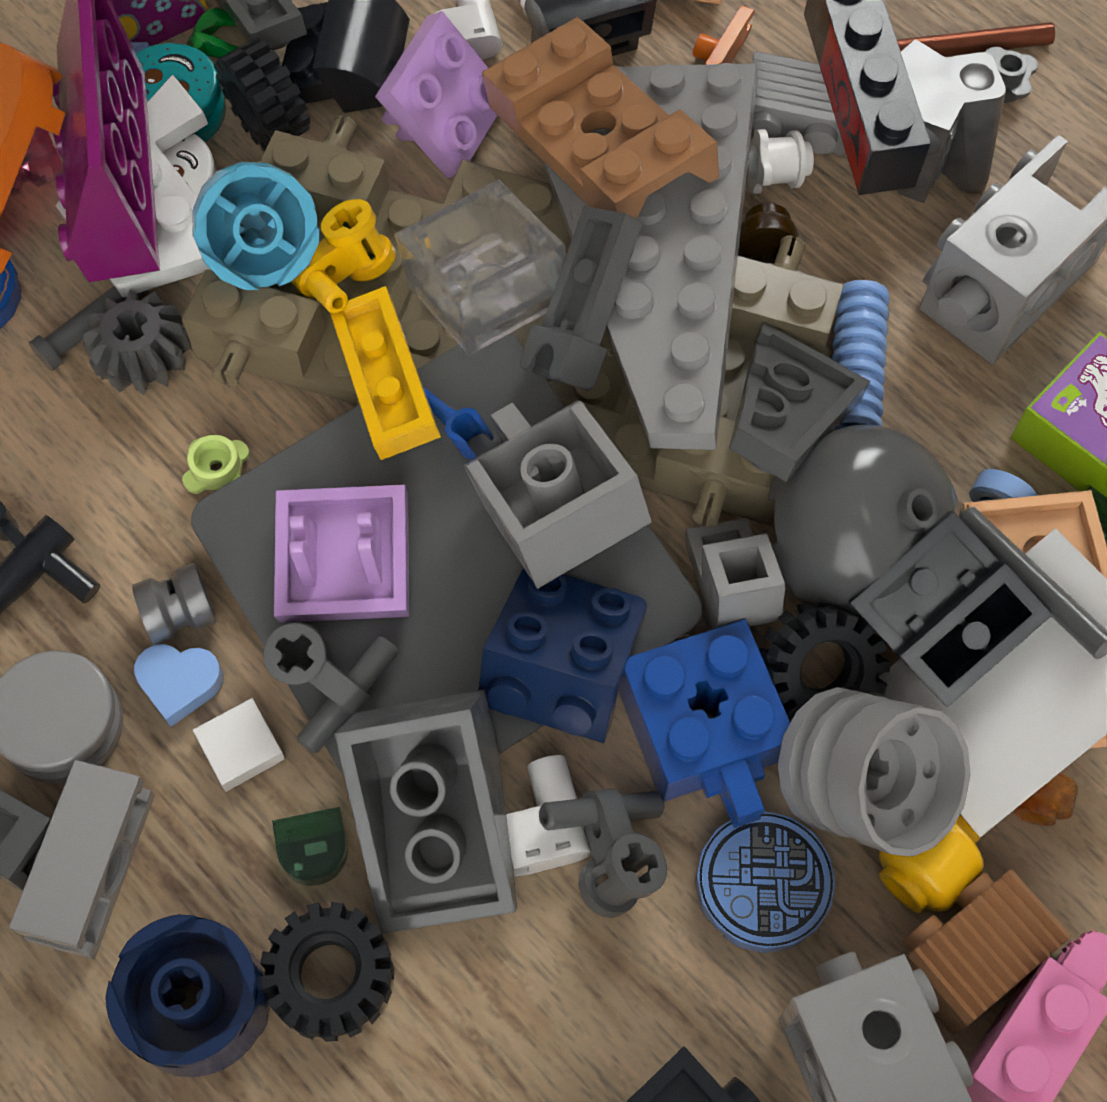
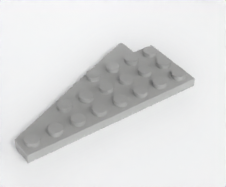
[541,63,757,450]

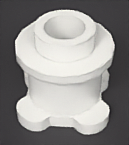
[747,129,814,194]

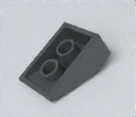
[335,689,517,933]

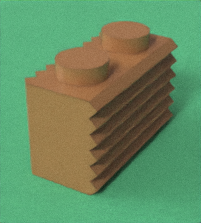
[902,869,1072,1035]

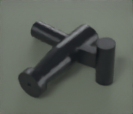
[0,501,101,614]

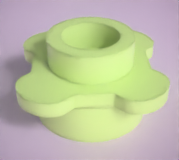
[182,435,250,494]

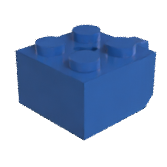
[618,619,790,828]

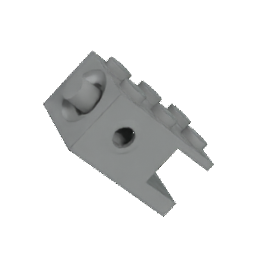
[919,135,1107,365]
[778,952,973,1102]

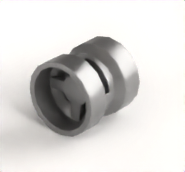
[132,563,217,645]

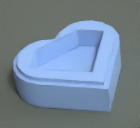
[134,644,223,727]

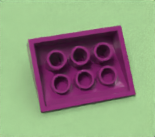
[53,0,160,283]

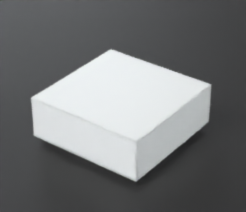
[193,698,285,792]

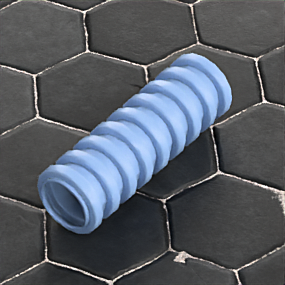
[831,280,890,430]

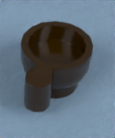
[738,203,799,264]

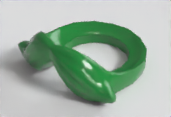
[186,7,239,58]

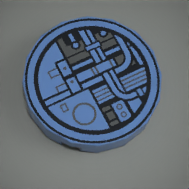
[695,811,835,953]

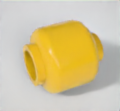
[879,815,984,913]

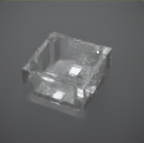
[394,179,566,356]

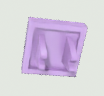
[375,11,497,178]
[274,485,409,623]

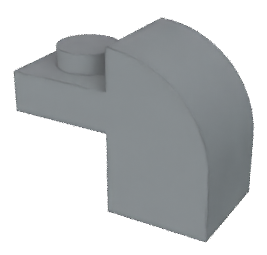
[686,518,785,630]

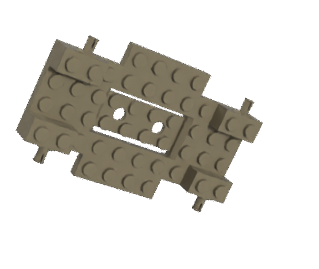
[182,115,844,527]

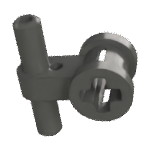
[263,622,399,753]
[539,788,667,918]

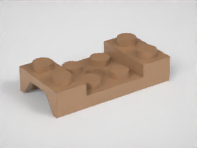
[482,16,720,219]

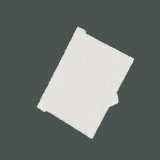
[870,528,1107,837]

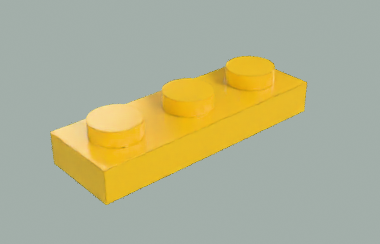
[330,286,441,460]

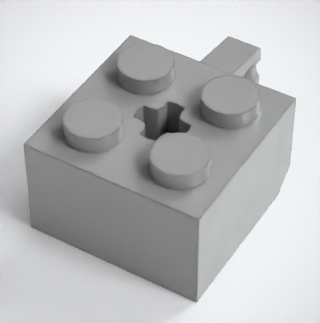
[464,401,652,589]

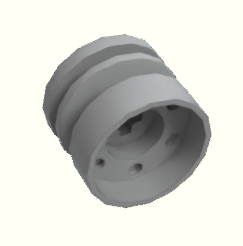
[778,687,970,857]

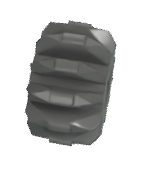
[83,289,190,395]

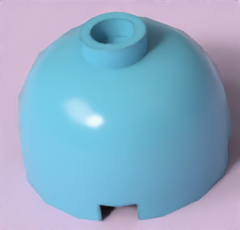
[192,162,319,290]

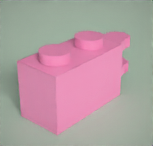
[966,930,1107,1102]

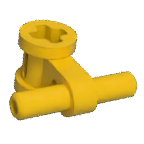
[291,199,396,313]

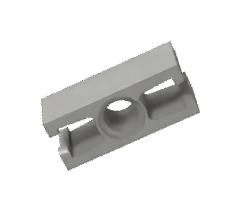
[9,760,155,960]

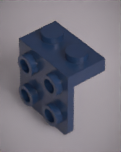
[478,569,647,743]

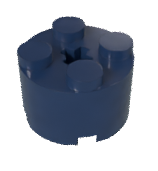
[105,914,269,1077]

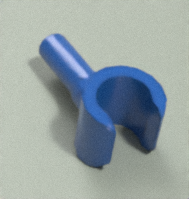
[424,388,494,459]

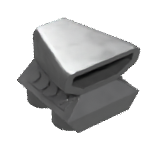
[897,39,1006,203]

